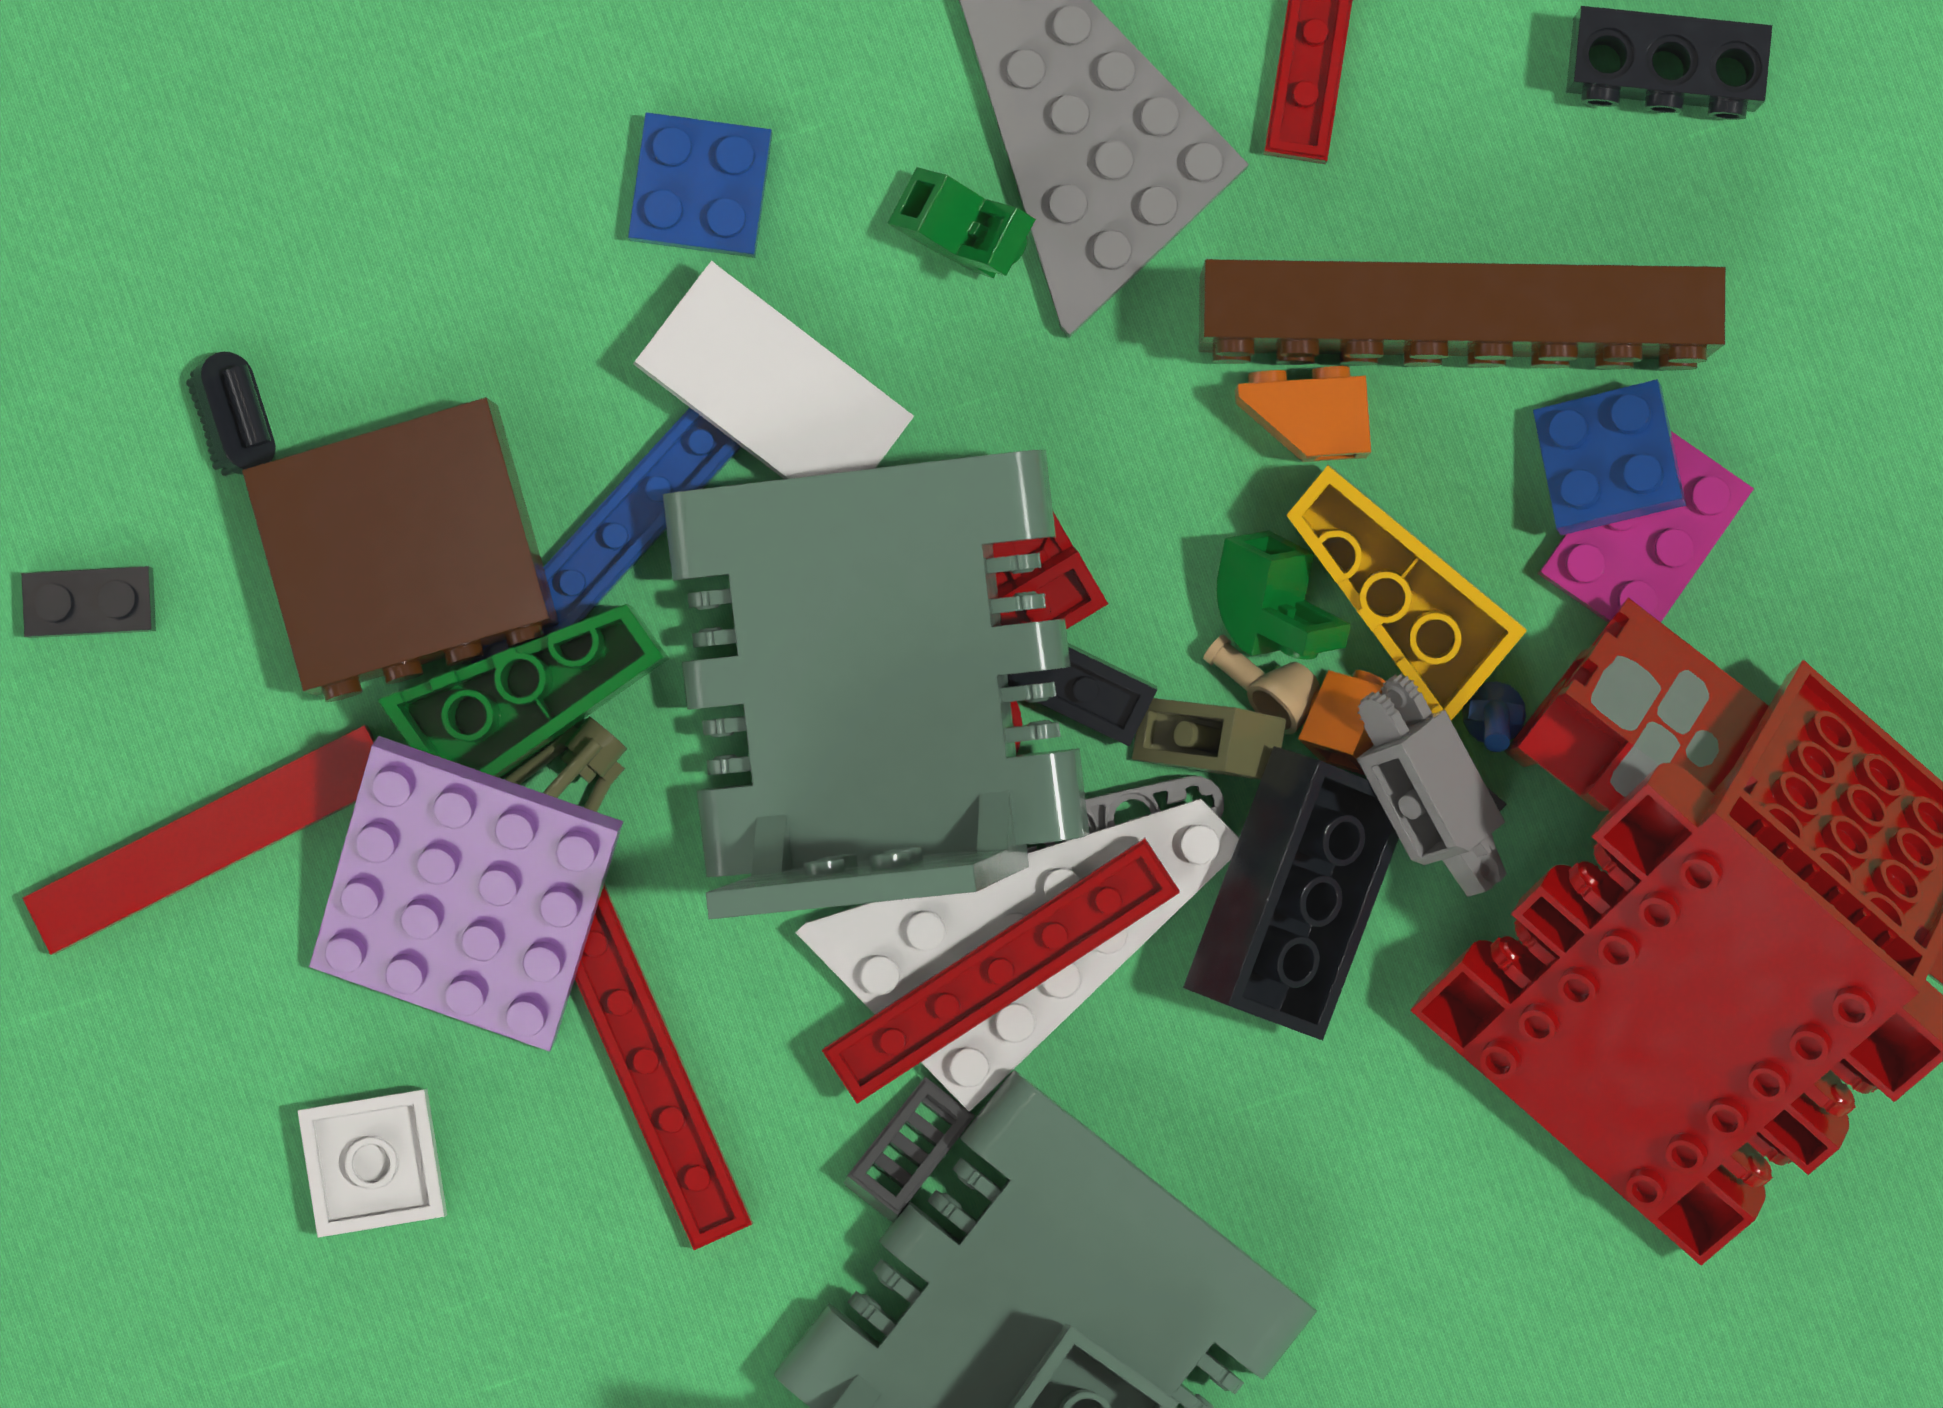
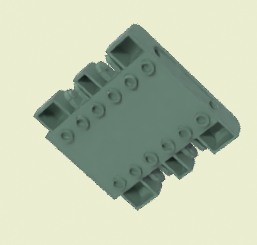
[663,450,1089,919]
[774,1069,1317,1408]

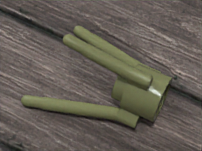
[504,716,627,812]

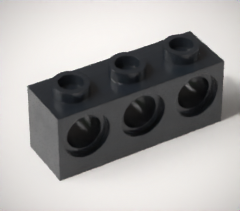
[1566,6,1773,120]

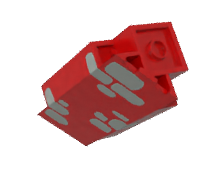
[1504,597,1943,986]

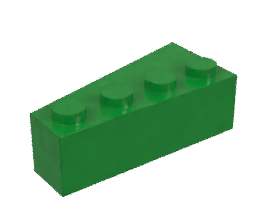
[378,604,669,778]

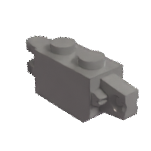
[1357,674,1507,897]

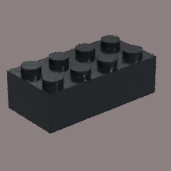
[1183,746,1399,1041]

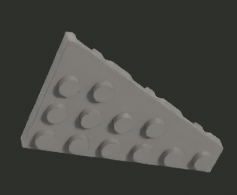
[959,0,1249,338]

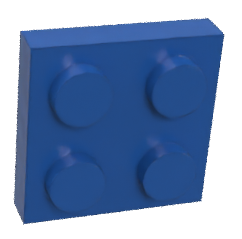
[628,112,772,258]
[1533,379,1686,535]

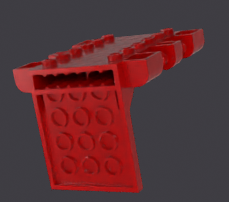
[1410,660,1943,1266]

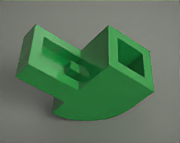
[888,167,1036,279]
[1216,530,1351,660]

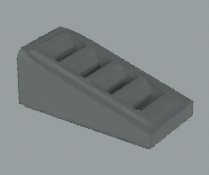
[844,1077,975,1222]

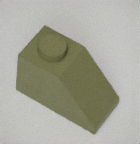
[1132,698,1286,780]

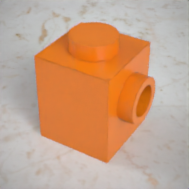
[1298,670,1386,775]

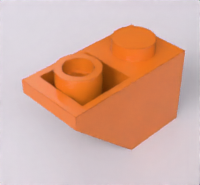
[1235,366,1371,462]

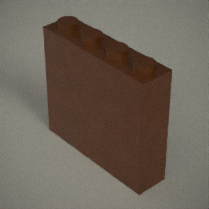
[242,397,559,702]

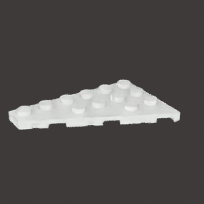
[796,798,1239,1112]

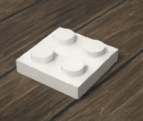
[298,1089,447,1238]

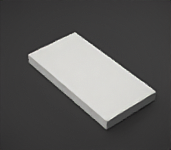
[633,261,914,479]

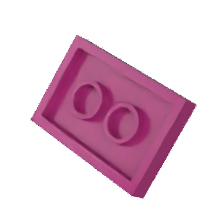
[1538,431,1754,623]

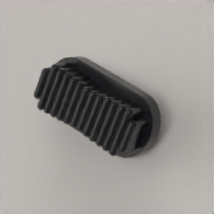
[186,352,276,476]

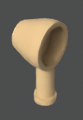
[1203,634,1320,734]

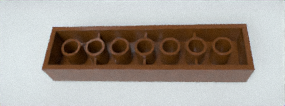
[1199,259,1726,370]

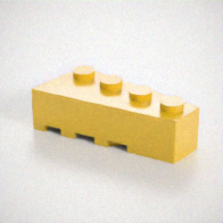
[1287,465,1527,721]

